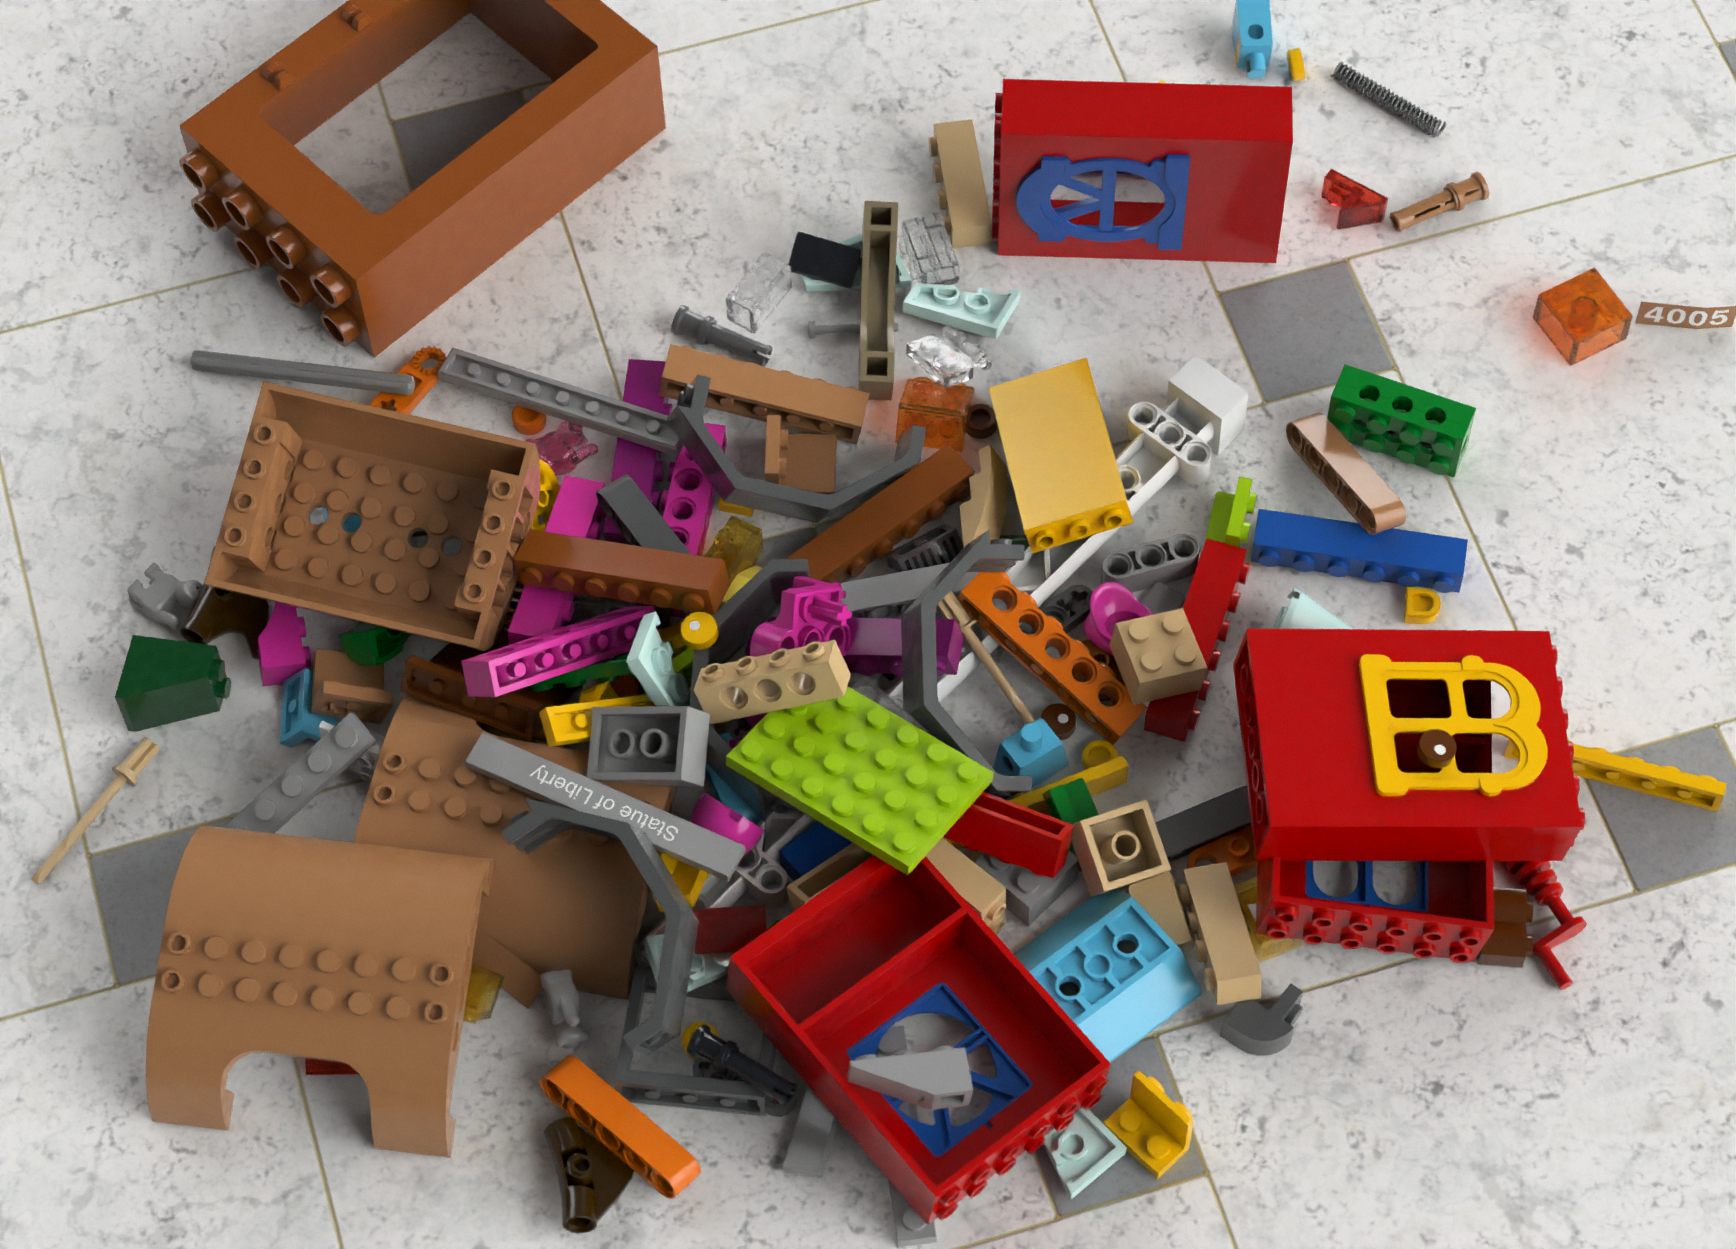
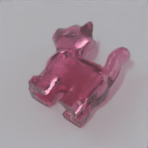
[525,421,598,476]

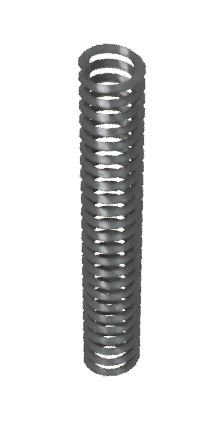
[1330,62,1446,137]

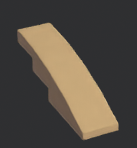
[959,445,1008,547]

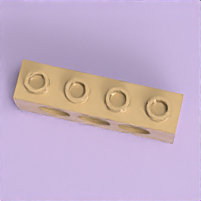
[694,640,851,724]

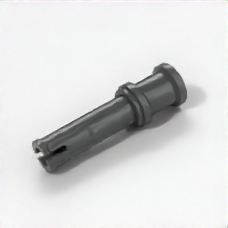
[671,305,772,367]

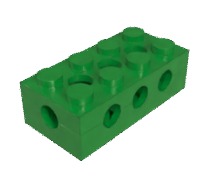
[1327,364,1476,478]

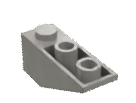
[847,1045,973,1110]

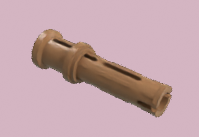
[1390,171,1489,232]

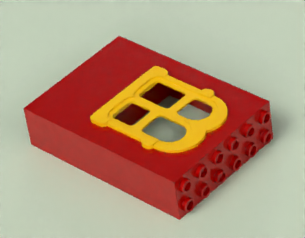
[1233,628,1585,861]

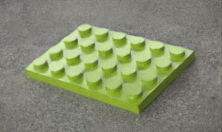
[726,686,994,876]

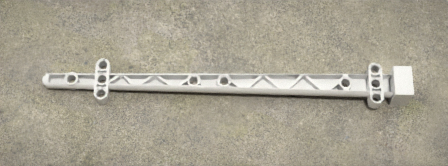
[639,355,1248,966]

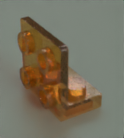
[895,377,975,452]

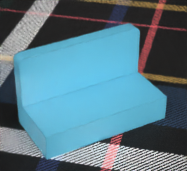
[280,668,337,748]

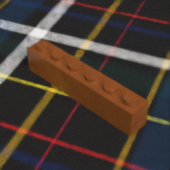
[787,444,975,583]
[513,530,730,615]

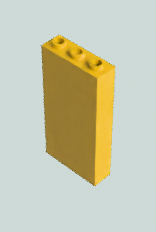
[988,358,1134,553]

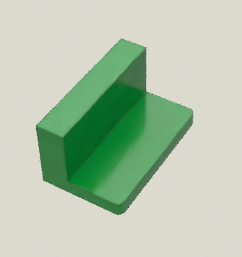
[1042,778,1099,857]

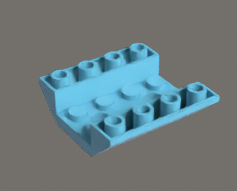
[1014,889,1202,1063]

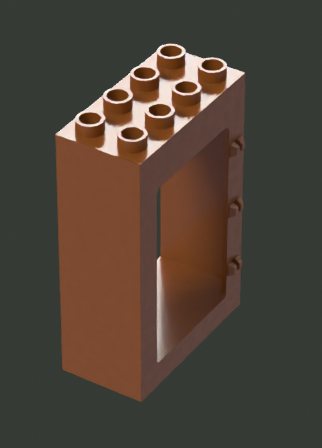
[179,0,666,358]

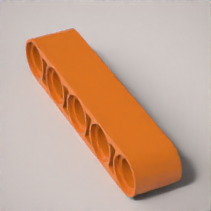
[540,1055,701,1199]

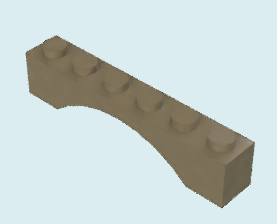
[858,201,898,401]

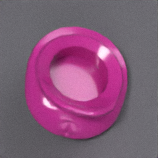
[1084,582,1154,655]

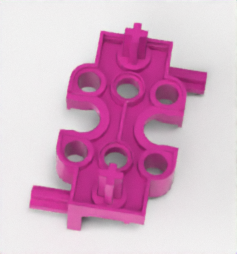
[728,576,852,750]

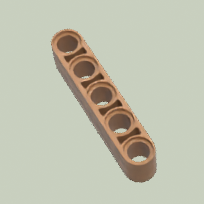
[1286,413,1406,535]

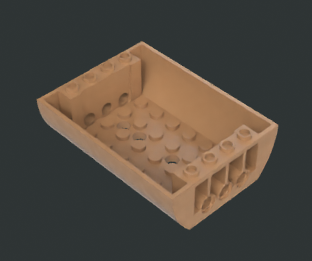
[204,381,540,651]

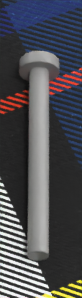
[808,321,898,338]

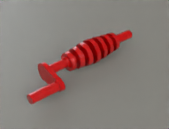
[1503,861,1587,990]

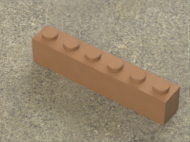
[658,344,870,445]

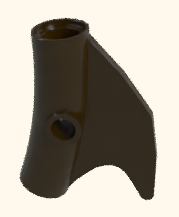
[179,546,269,659]
[544,1117,634,1233]

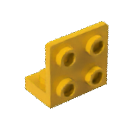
[1103,1070,1193,1179]

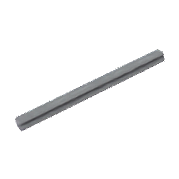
[190,350,415,395]

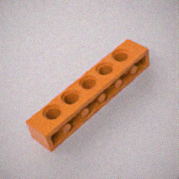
[957,572,1147,745]

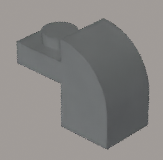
[1220,983,1303,1056]

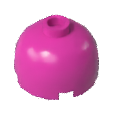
[690,792,765,856]

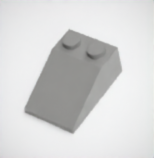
[587,706,710,787]

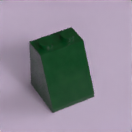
[115,635,231,732]

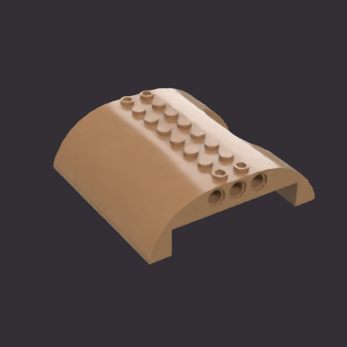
[353,694,678,1000]
[146,825,495,1158]

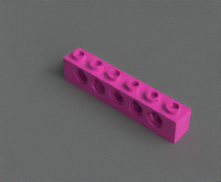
[646,423,727,618]
[461,606,659,697]

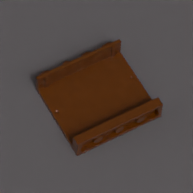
[400,627,584,741]

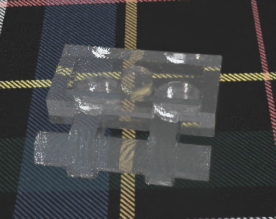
[906,326,992,389]

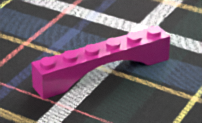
[258,602,311,686]

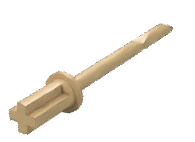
[937,590,1036,724]
[32,737,160,884]

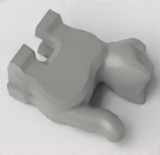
[127,563,202,630]
[541,969,590,1049]

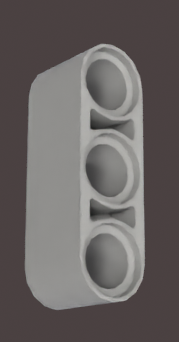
[1101,533,1200,593]

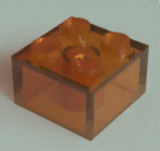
[1533,268,1633,366]

